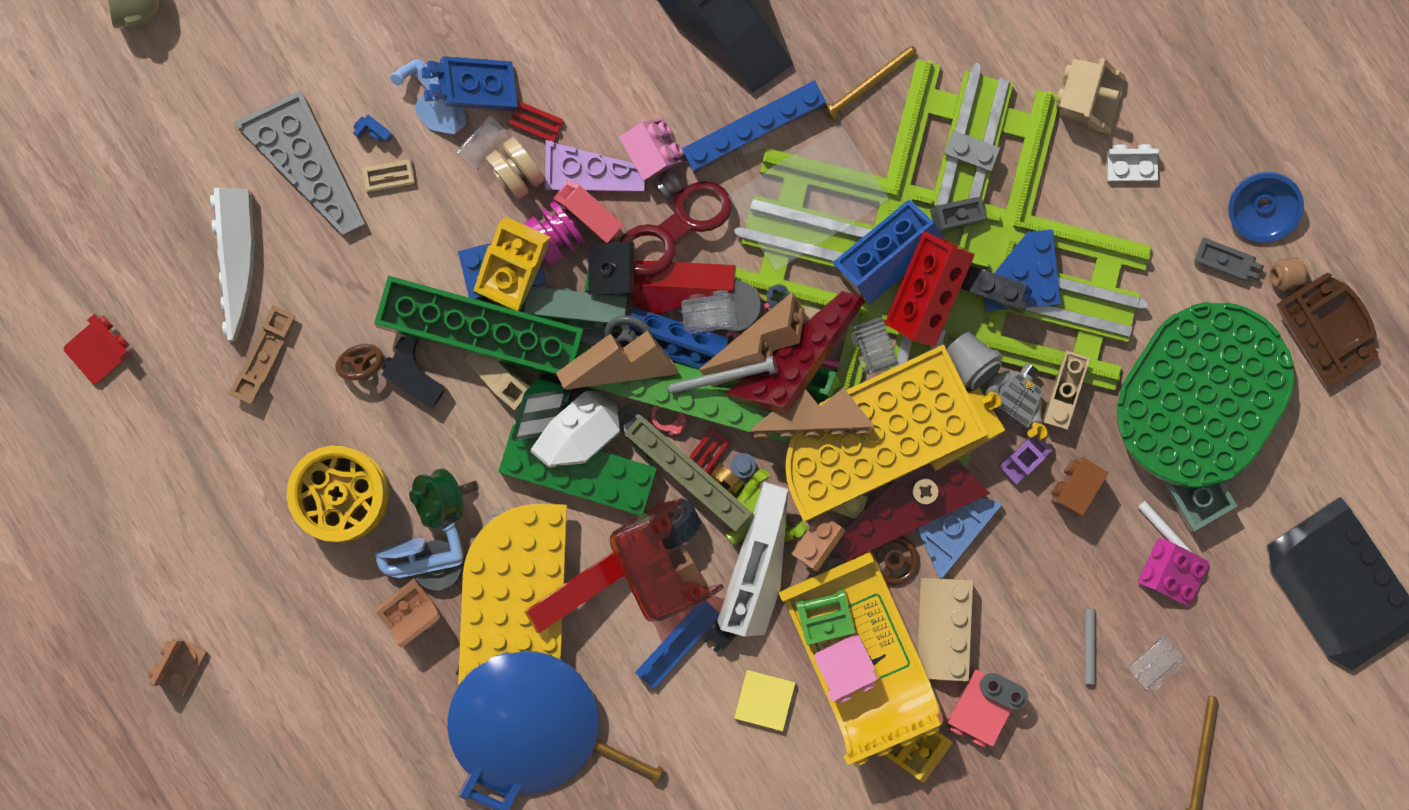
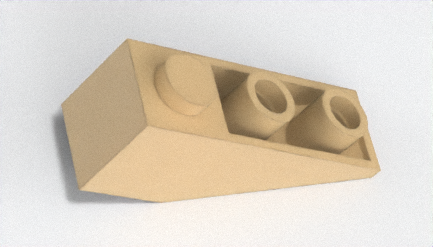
[1042,350,1090,430]
[464,353,532,410]

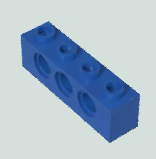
[630,307,729,369]

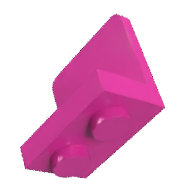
[1137,538,1209,606]

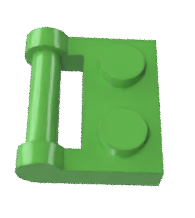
[796,589,856,645]

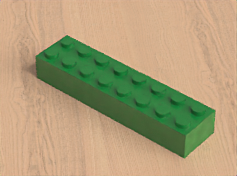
[374,275,583,378]

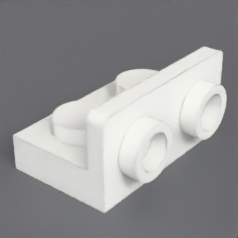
[1106,144,1159,182]

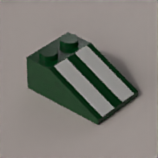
[511,374,572,441]

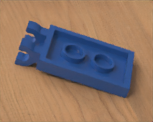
[421,56,518,111]

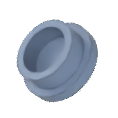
[731,453,756,478]

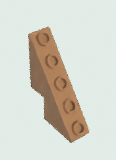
[700,293,805,386]
[556,331,679,390]
[751,388,874,439]

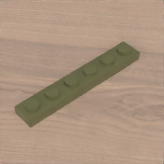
[625,415,753,533]

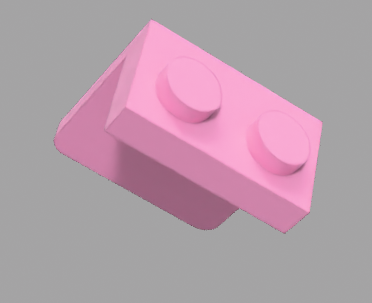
[814,634,880,703]

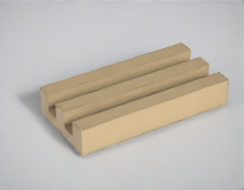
[362,159,415,193]

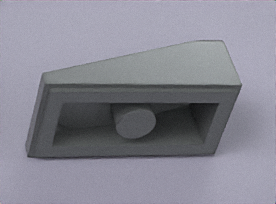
[930,196,987,232]

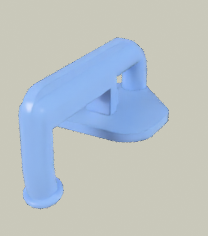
[390,59,467,134]
[375,521,464,578]

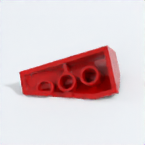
[632,261,736,314]

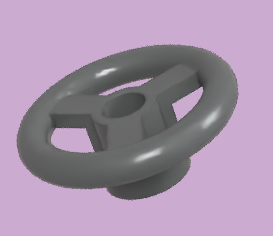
[604,316,653,348]

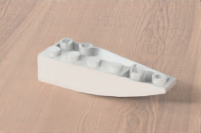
[210,188,255,342]
[717,482,788,636]

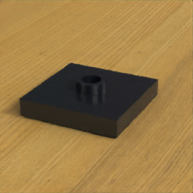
[588,242,634,295]

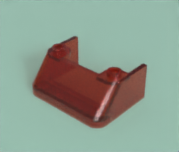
[610,498,724,622]

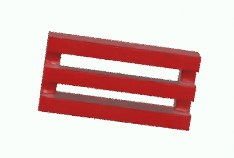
[508,101,564,142]
[689,427,731,474]

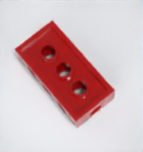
[884,231,975,347]

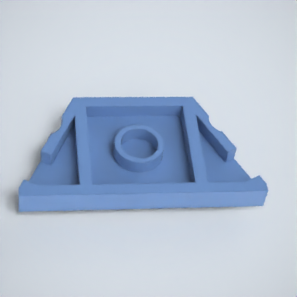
[917,498,1002,579]

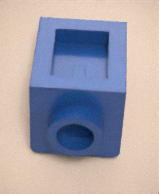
[353,114,394,143]

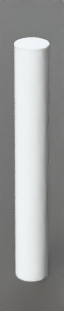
[1138,501,1193,553]

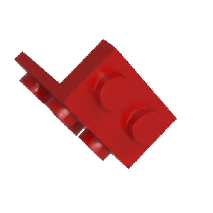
[64,314,132,384]

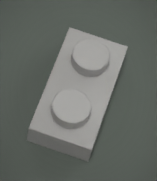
[944,130,1000,172]

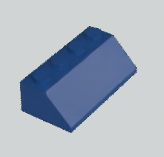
[832,199,944,305]

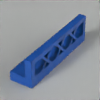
[635,598,719,689]

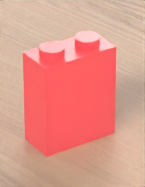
[553,180,623,243]
[946,669,1019,748]

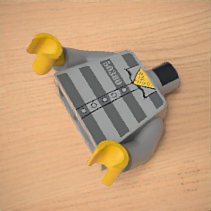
[981,363,1048,441]

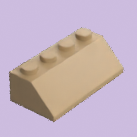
[917,578,973,681]

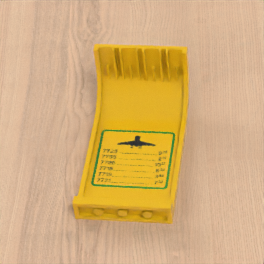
[779,551,943,767]

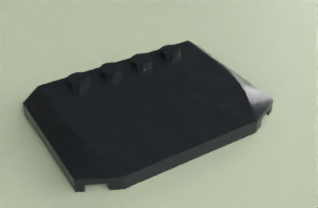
[1266,497,1409,671]

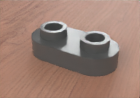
[979,673,1028,710]

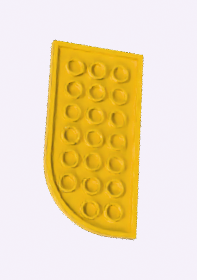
[786,344,988,522]
[458,504,567,686]

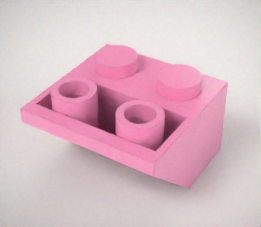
[619,118,686,181]

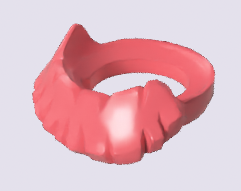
[651,406,686,436]

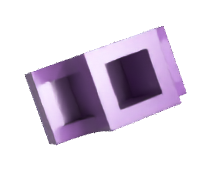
[999,435,1052,485]

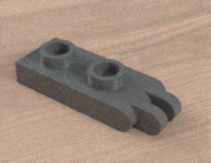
[1194,237,1264,281]

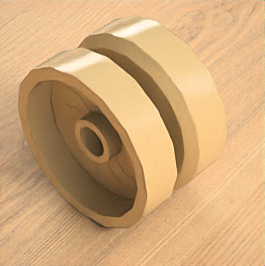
[485,136,546,201]

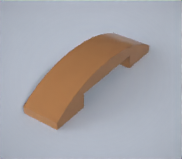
[228,305,295,405]

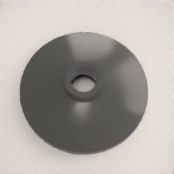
[414,540,462,590]

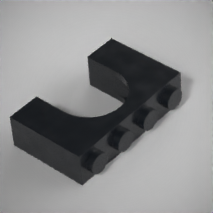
[381,336,447,409]

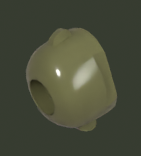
[108,0,160,28]

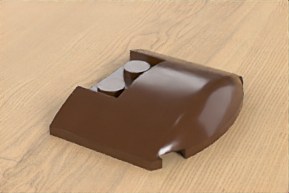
[1276,272,1378,389]

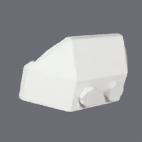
[530,390,620,467]

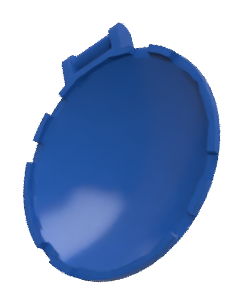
[447,650,599,810]

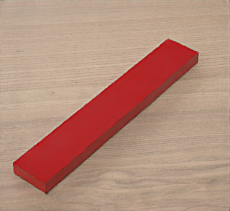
[524,531,659,633]

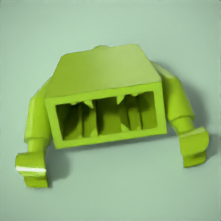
[725,469,808,546]

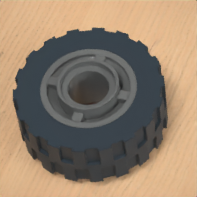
[643,499,701,550]

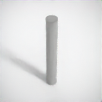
[1085,609,1095,684]

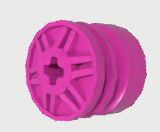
[523,201,585,268]

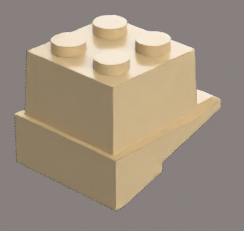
[1056,58,1126,135]

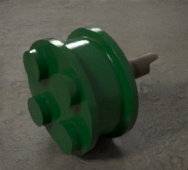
[409,468,477,528]

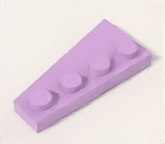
[545,140,645,192]

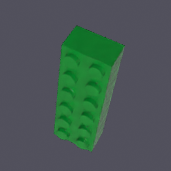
[498,424,657,516]

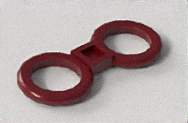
[619,181,733,276]

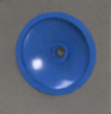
[1228,172,1304,242]

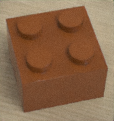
[1051,457,1108,517]

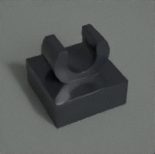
[704,620,737,652]

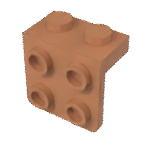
[792,514,846,572]
[374,578,440,647]

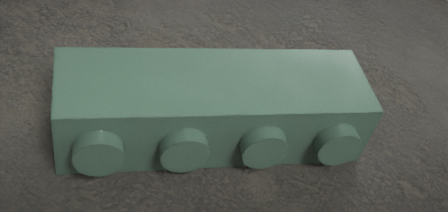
[524,285,627,334]

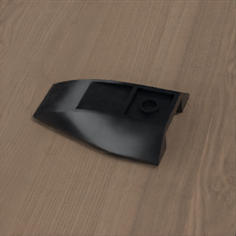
[658,0,793,93]

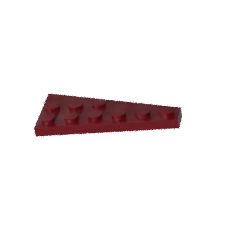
[726,291,865,414]
[834,460,990,562]

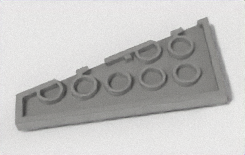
[234,90,366,236]

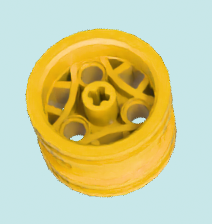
[287,445,390,542]

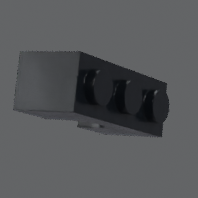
[959,266,1032,314]

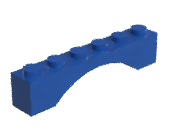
[682,80,826,174]

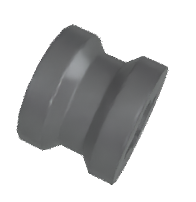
[653,170,683,201]

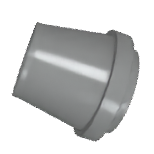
[946,332,1003,390]

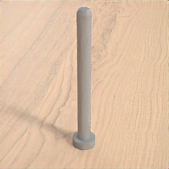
[668,356,778,393]

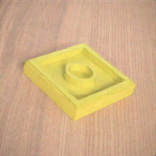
[734,670,795,731]

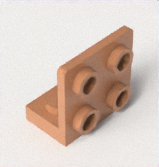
[149,638,207,696]

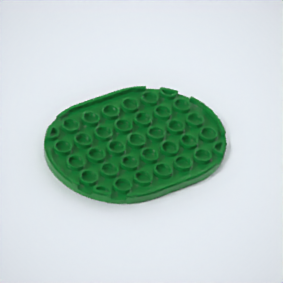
[1117,302,1294,488]

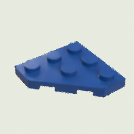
[983,229,1060,312]

